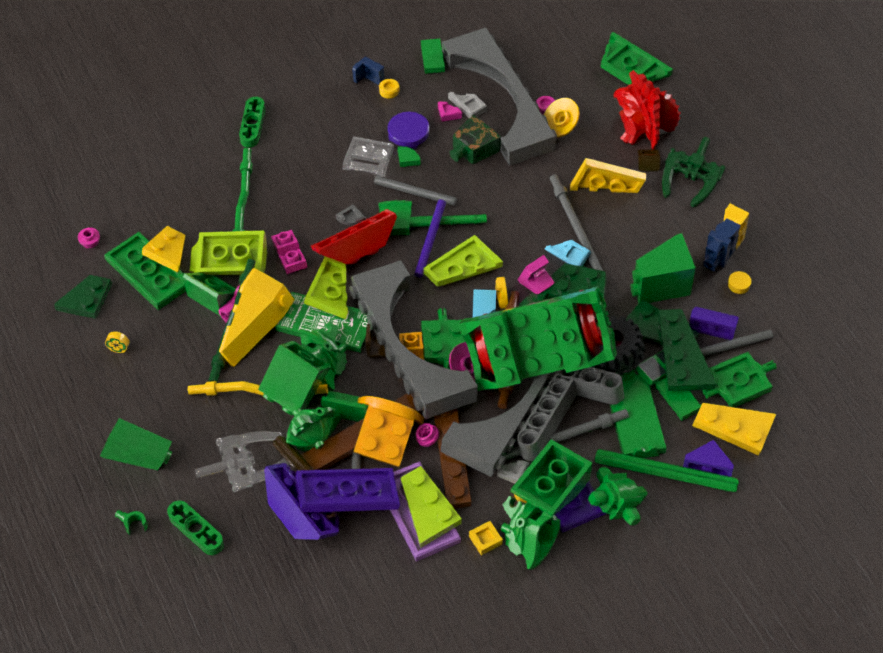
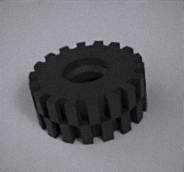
[591,316,645,375]

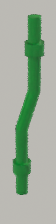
[232,148,253,231]

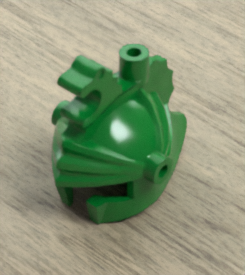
[301,321,347,391]
[286,407,341,452]
[501,496,561,570]

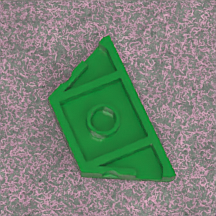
[601,32,673,85]

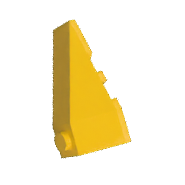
[219,268,295,367]

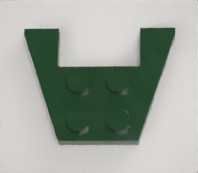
[519,263,607,306]

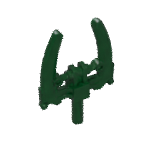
[662,137,726,207]

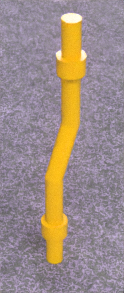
[188,381,328,396]

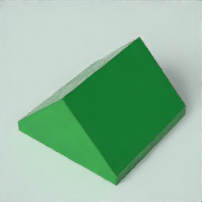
[183,272,236,317]

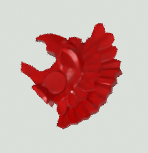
[613,70,681,149]

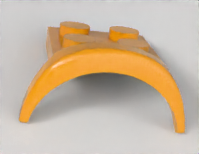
[353,396,425,467]

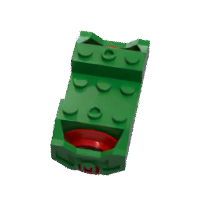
[459,286,617,391]

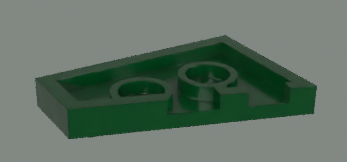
[626,300,699,347]

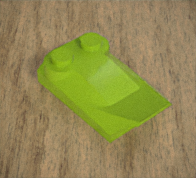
[190,230,267,275]

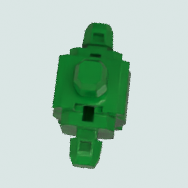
[588,467,648,526]

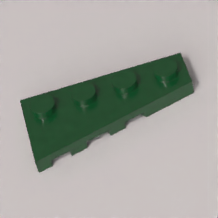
[658,309,716,391]

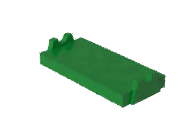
[609,369,666,458]

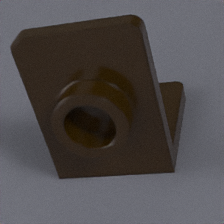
[366,324,399,357]

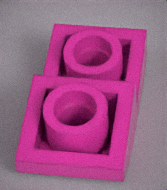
[271,230,307,274]

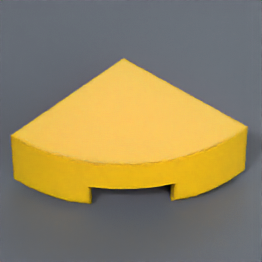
[496,277,508,309]

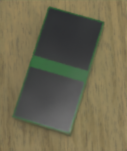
[635,350,666,386]

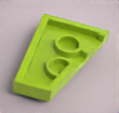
[423,235,503,287]

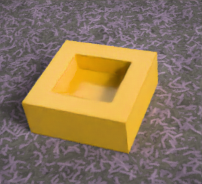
[469,521,503,555]

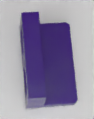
[689,307,739,340]

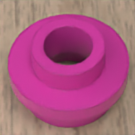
[78,228,100,248]
[416,423,439,447]

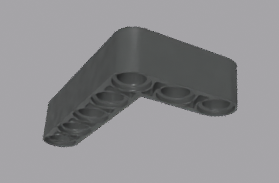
[517,367,624,461]

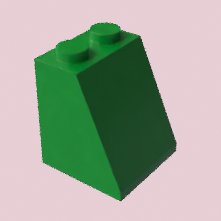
[631,233,695,303]
[258,341,332,416]

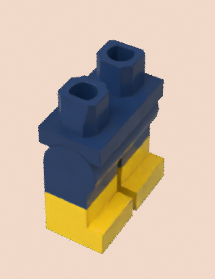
[703,204,749,271]

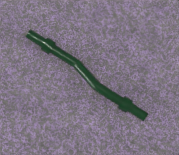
[208,259,256,382]

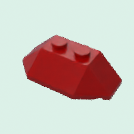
[311,209,397,264]

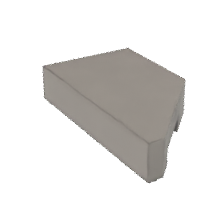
[448,92,487,118]

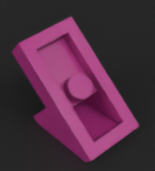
[518,255,554,294]

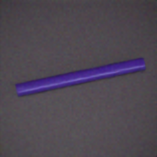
[414,199,446,278]

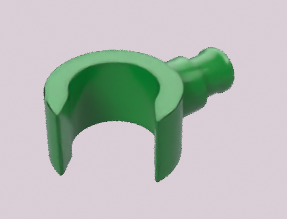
[115,510,148,535]

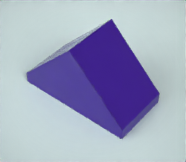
[683,440,734,477]

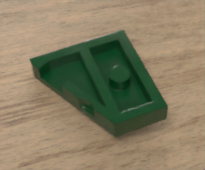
[54,275,112,319]

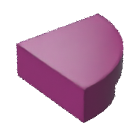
[438,102,462,122]

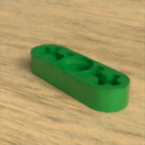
[239,97,265,148]
[167,501,224,555]

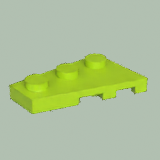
[304,256,348,319]
[401,466,462,548]

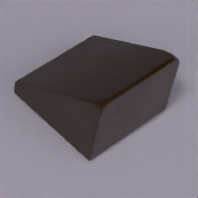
[637,149,660,171]

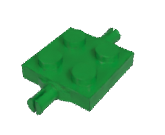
[421,308,465,369]
[703,352,777,408]

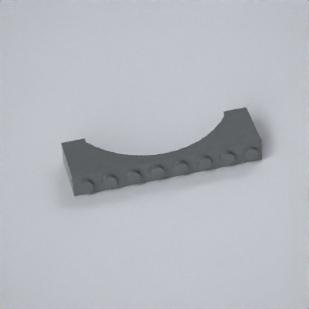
[442,28,557,166]
[350,261,478,419]
[440,371,557,477]

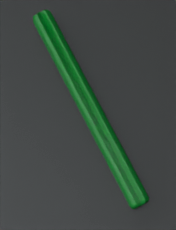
[595,449,739,492]

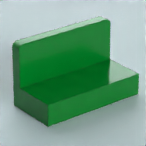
[321,391,368,422]

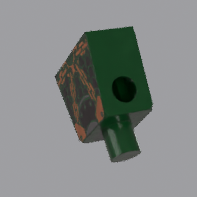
[449,115,501,164]

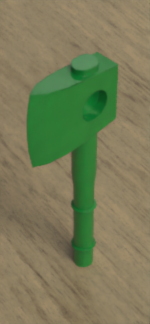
[378,200,487,236]

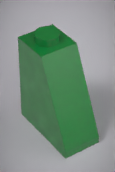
[100,418,172,471]

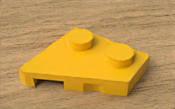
[142,226,185,272]

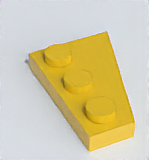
[570,158,646,193]

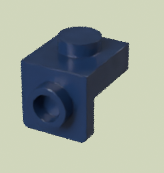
[352,57,385,85]

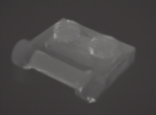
[343,136,394,177]

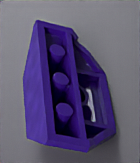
[264,463,339,540]

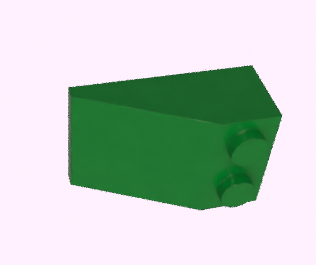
[510,439,593,517]

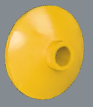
[544,98,580,137]

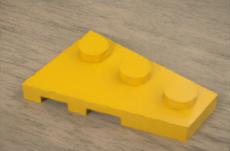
[692,403,776,456]

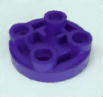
[388,112,429,150]

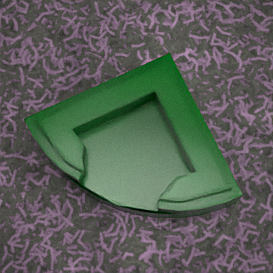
[397,146,421,167]

